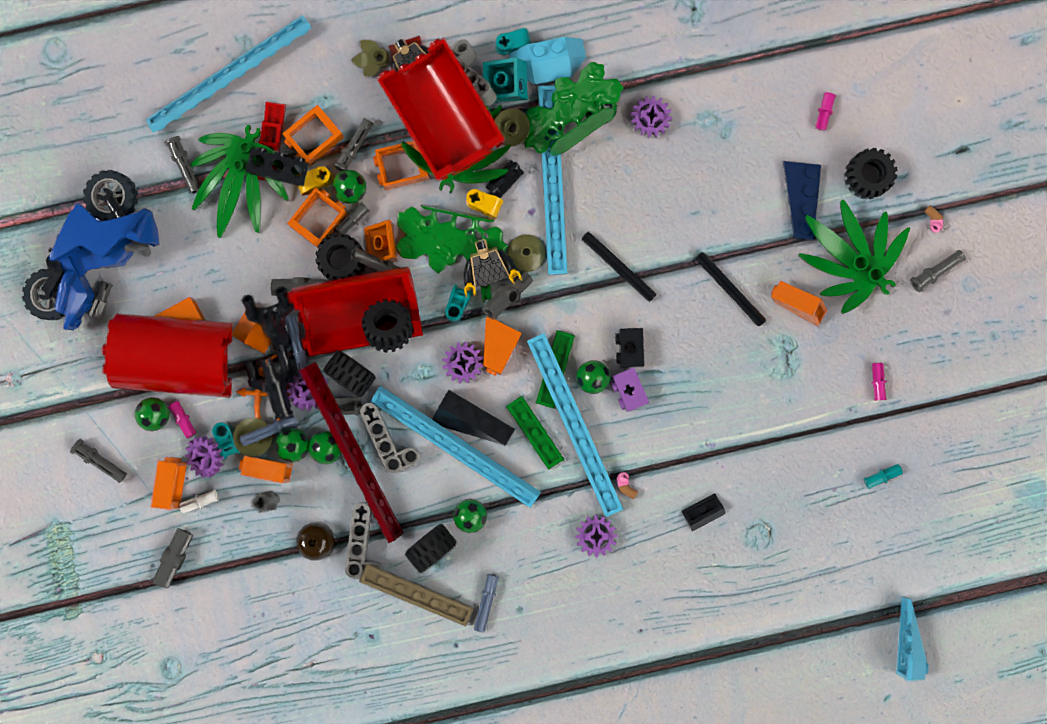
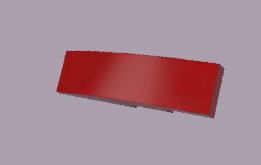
[257,101,286,181]

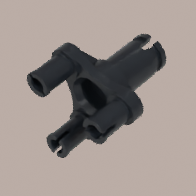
[241,286,295,351]
[243,350,296,419]

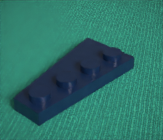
[782,161,821,241]

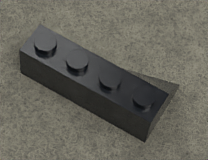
[432,390,515,446]

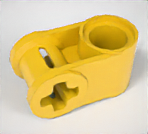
[296,166,334,196]
[466,189,504,219]

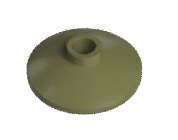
[494,108,530,147]
[508,234,546,272]
[233,418,272,457]

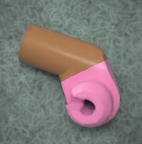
[924,205,943,233]
[616,472,638,500]

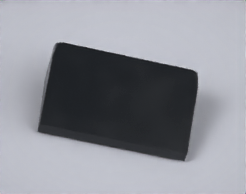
[681,493,725,531]

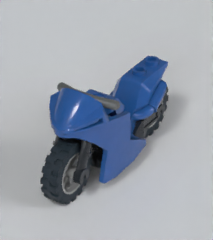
[22,170,160,331]

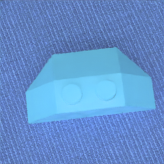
[509,37,586,85]

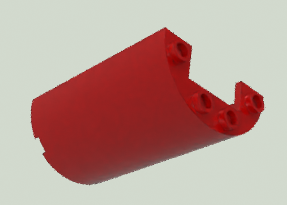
[377,38,505,181]
[288,266,423,356]
[102,313,233,398]

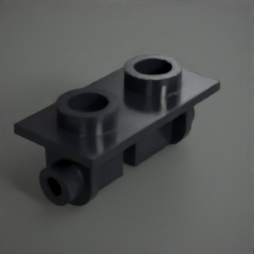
[485,160,525,198]

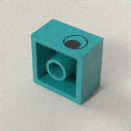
[482,57,528,104]

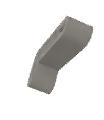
[451,39,497,106]
[360,403,421,473]
[345,502,384,579]

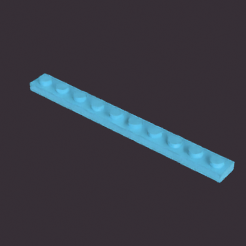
[146,15,312,133]
[538,85,567,275]
[527,333,623,517]
[371,386,541,508]

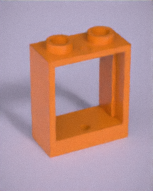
[282,104,344,166]
[373,141,429,190]
[287,188,347,249]
[151,457,187,510]

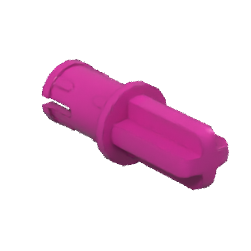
[815,92,836,131]
[871,362,887,401]
[168,401,196,439]

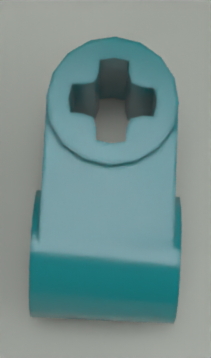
[495,28,532,56]
[445,284,473,323]
[212,422,241,460]

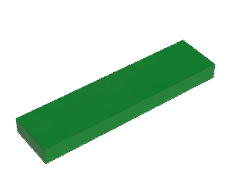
[536,330,575,409]
[506,396,564,470]

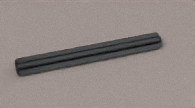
[582,232,656,302]
[695,252,766,326]

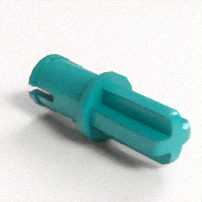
[864,464,903,489]

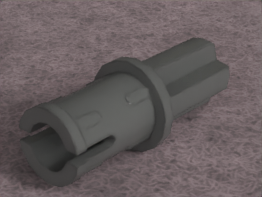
[336,202,370,235]
[88,281,113,319]

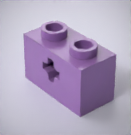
[610,367,649,412]

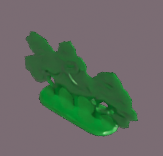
[524,62,623,156]
[396,204,508,274]

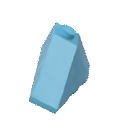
[896,597,929,681]

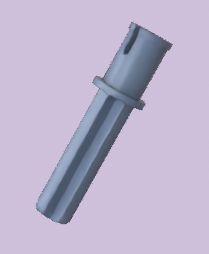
[285,315,309,372]
[240,414,297,446]
[474,574,499,632]

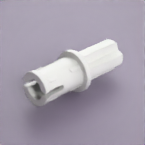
[179,489,219,513]

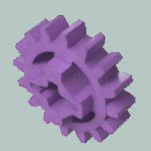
[630,96,672,138]
[442,342,484,384]
[287,372,330,411]
[185,435,224,478]
[575,515,617,558]

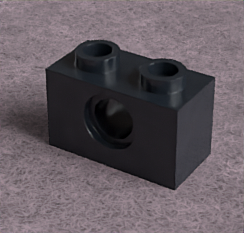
[615,328,644,368]

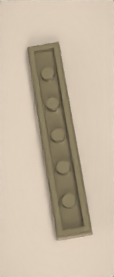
[359,563,473,626]

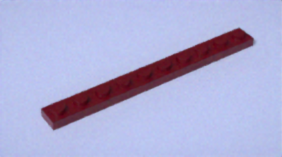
[299,362,404,543]

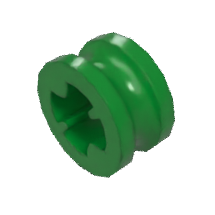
[480,284,492,302]

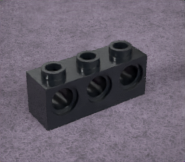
[246,147,309,187]

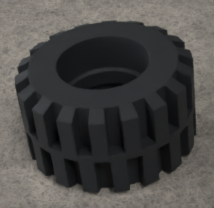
[844,148,898,199]
[315,233,365,281]
[362,299,413,353]
[323,350,376,397]
[405,524,457,573]

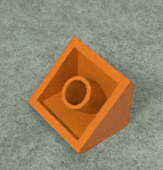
[364,220,398,262]
[232,310,271,354]

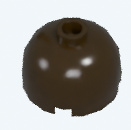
[296,522,335,561]

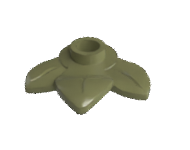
[352,40,389,77]

